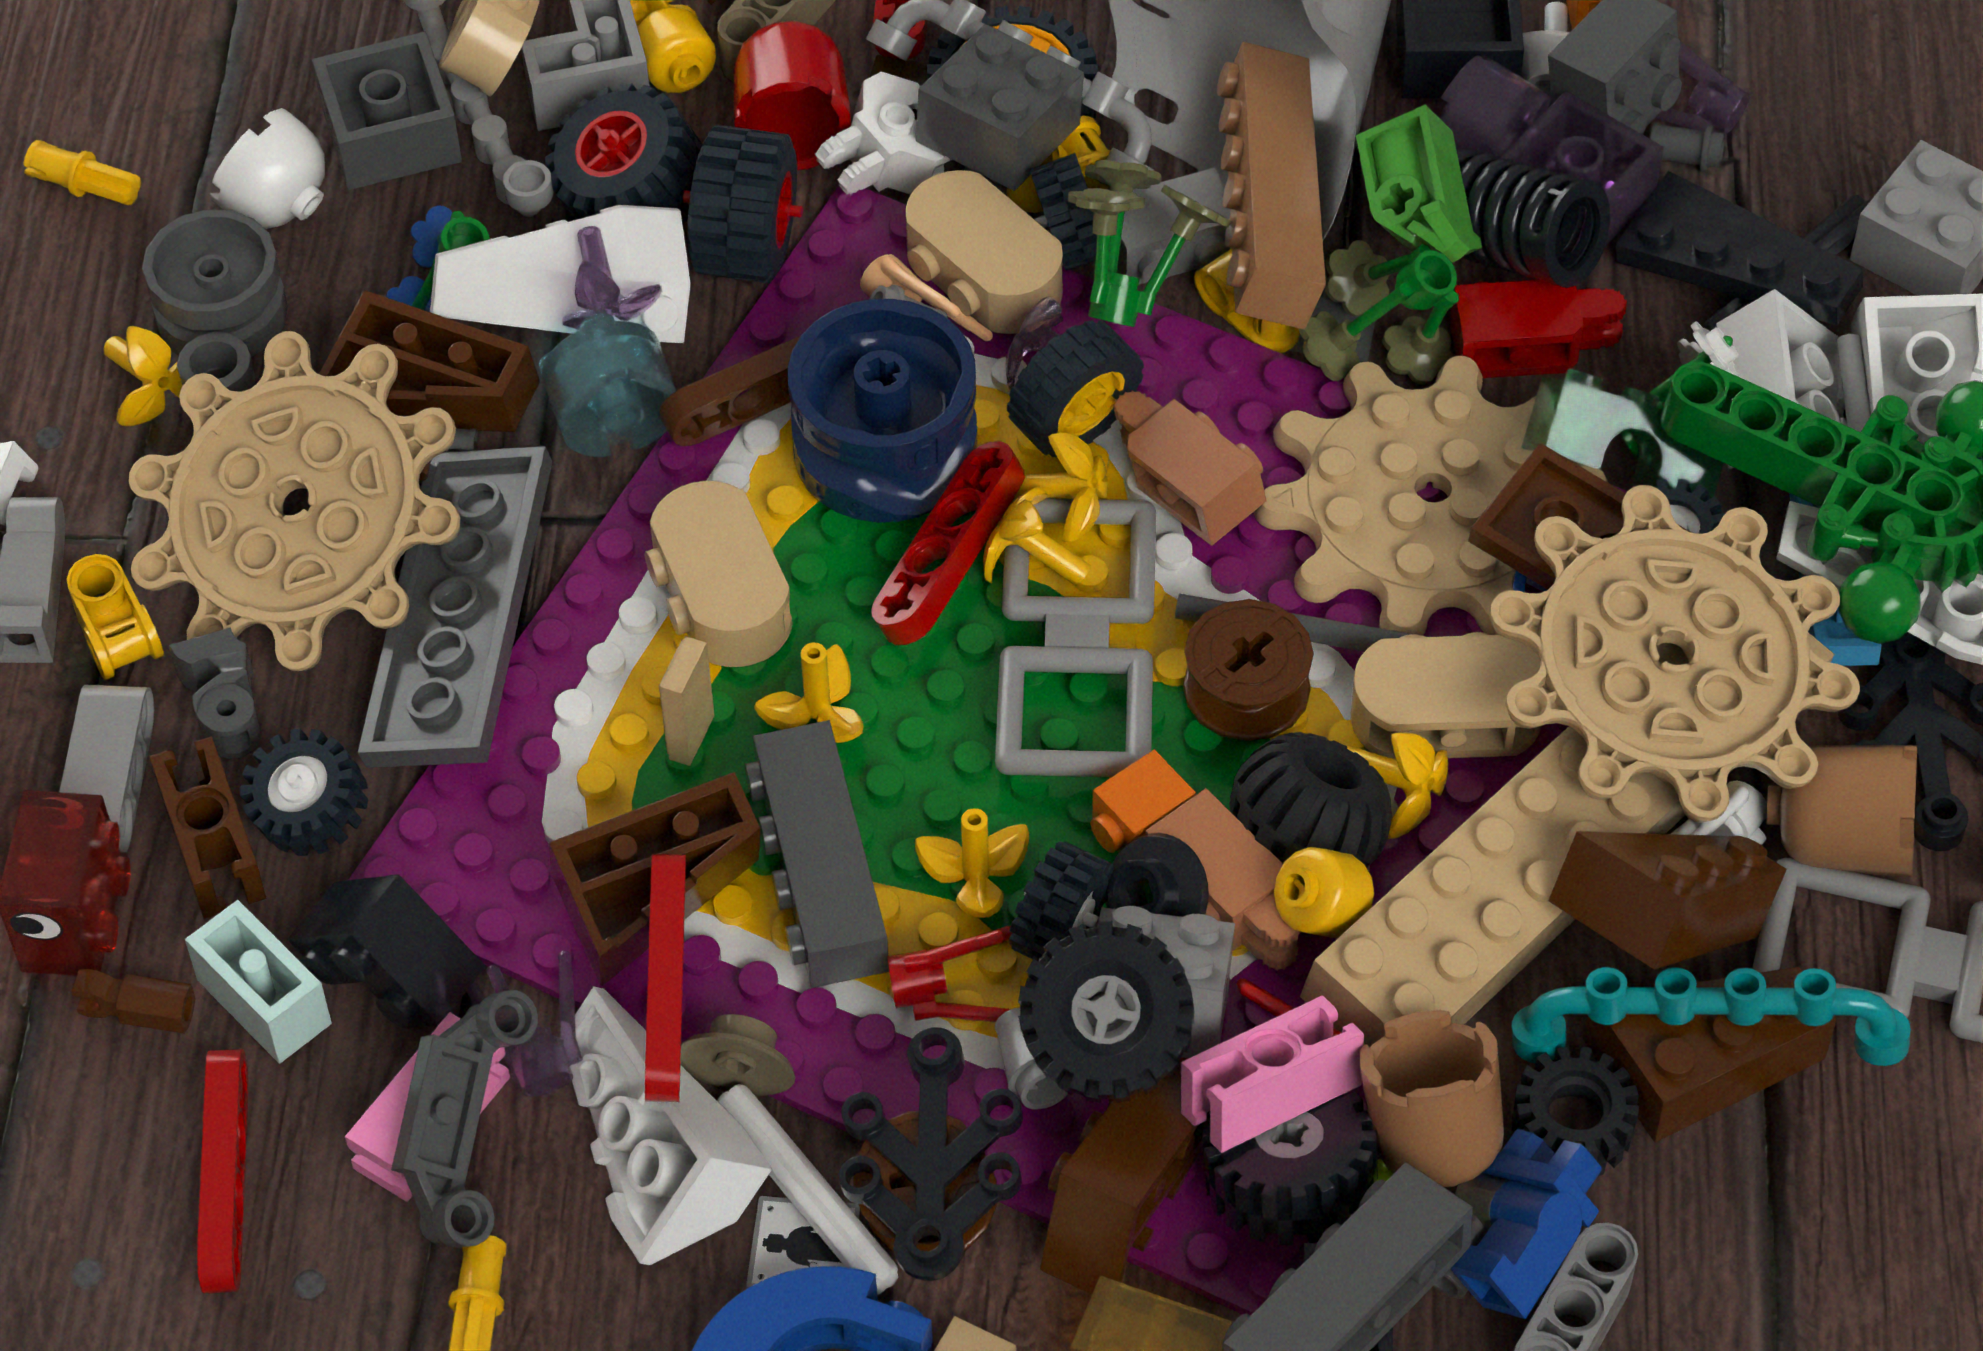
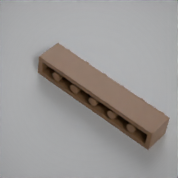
[1217,41,1326,330]

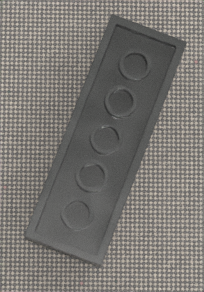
[358,446,553,768]

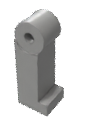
[0,497,65,663]

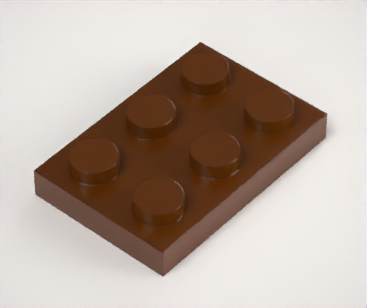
[1468,443,1692,590]

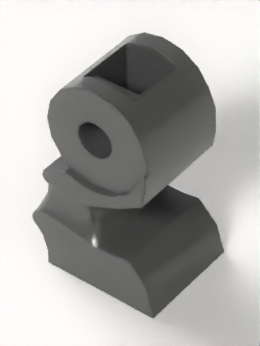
[169,627,261,759]

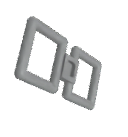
[995,498,1156,777]
[1752,857,1983,1043]

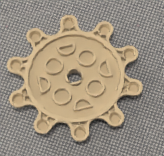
[128,331,460,671]
[1254,356,1608,636]
[1489,485,1860,823]

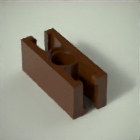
[149,736,267,919]

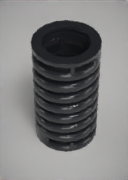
[1455,145,1611,288]

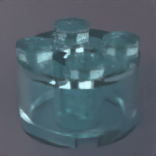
[539,313,677,457]

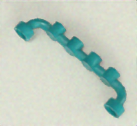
[1512,967,1911,1066]

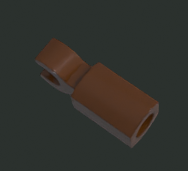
[71,969,196,1034]

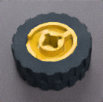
[1007,320,1144,457]

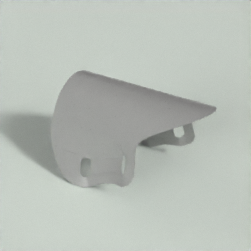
[1108,0,1391,240]

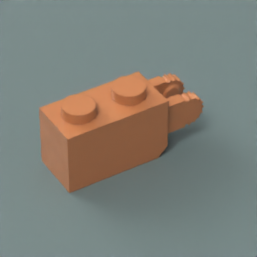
[1113,390,1267,546]
[1146,788,1300,971]

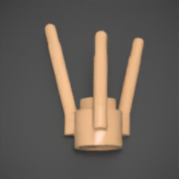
[860,254,993,341]

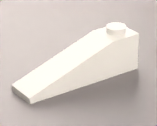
[430,205,691,343]
[1716,289,1847,508]
[1851,294,1983,445]
[1776,501,1983,665]
[560,986,772,1265]

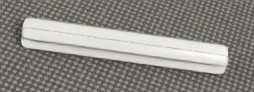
[717,1084,898,1295]

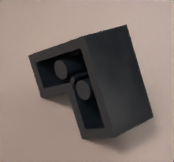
[287,874,486,1028]

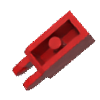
[1450,278,1627,378]

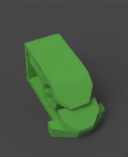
[1356,105,1482,263]

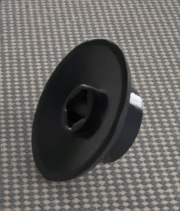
[1106,833,1209,917]

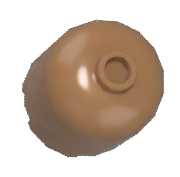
[1767,745,1917,877]
[1360,1010,1504,1187]

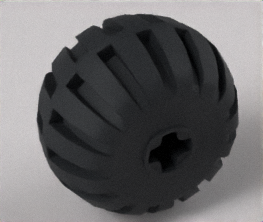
[1229,732,1392,868]

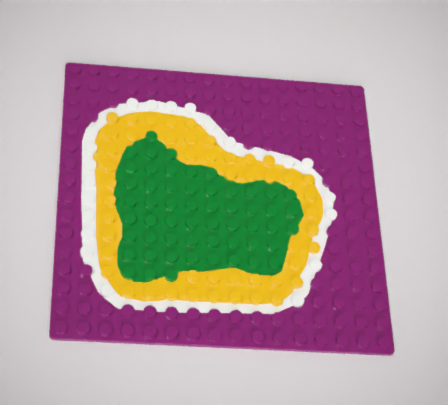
[348,186,1627,1316]

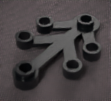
[1838,632,1983,851]
[839,1027,1023,1281]

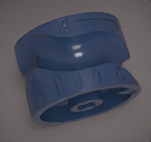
[788,299,978,523]

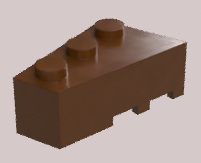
[319,290,540,432]
[549,772,760,987]
[1548,831,1787,970]
[1583,967,1837,1142]
[1040,1064,1209,1305]

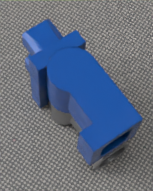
[1433,1129,1602,1319]

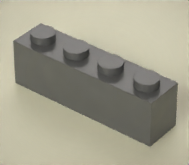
[745,720,889,988]
[1222,1162,1473,1351]

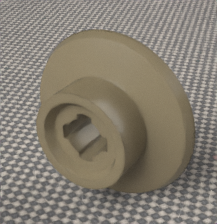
[681,1014,795,1096]

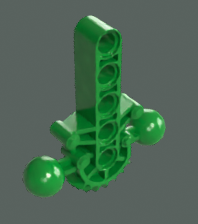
[1660,362,1983,644]

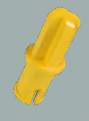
[24,140,141,205]
[448,1235,507,1351]

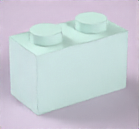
[185,900,332,1064]

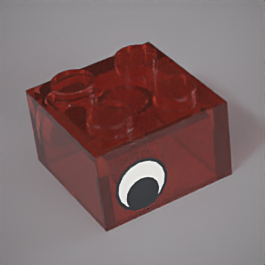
[0,790,131,976]

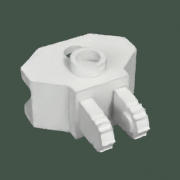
[815,72,952,195]

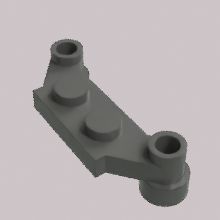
[391,990,538,1248]

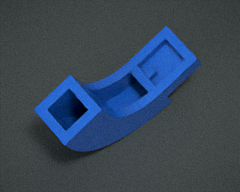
[692,1266,933,1351]

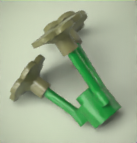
[1068,160,1232,327]
[1299,240,1459,385]

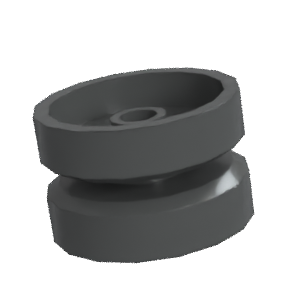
[142,210,288,357]

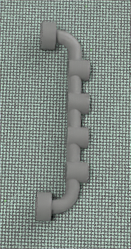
[403,0,553,217]
[866,0,1154,171]

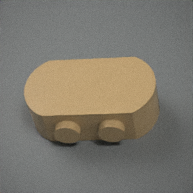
[438,0,540,96]
[906,170,1063,334]
[645,481,792,667]
[1351,632,1542,759]

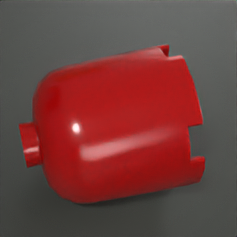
[734,21,851,170]

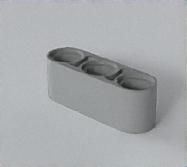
[55,685,154,852]
[1514,1223,1638,1351]

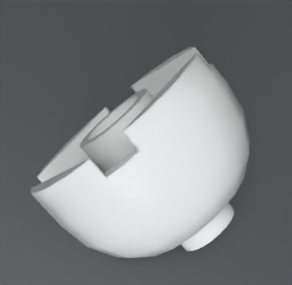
[210,108,325,229]

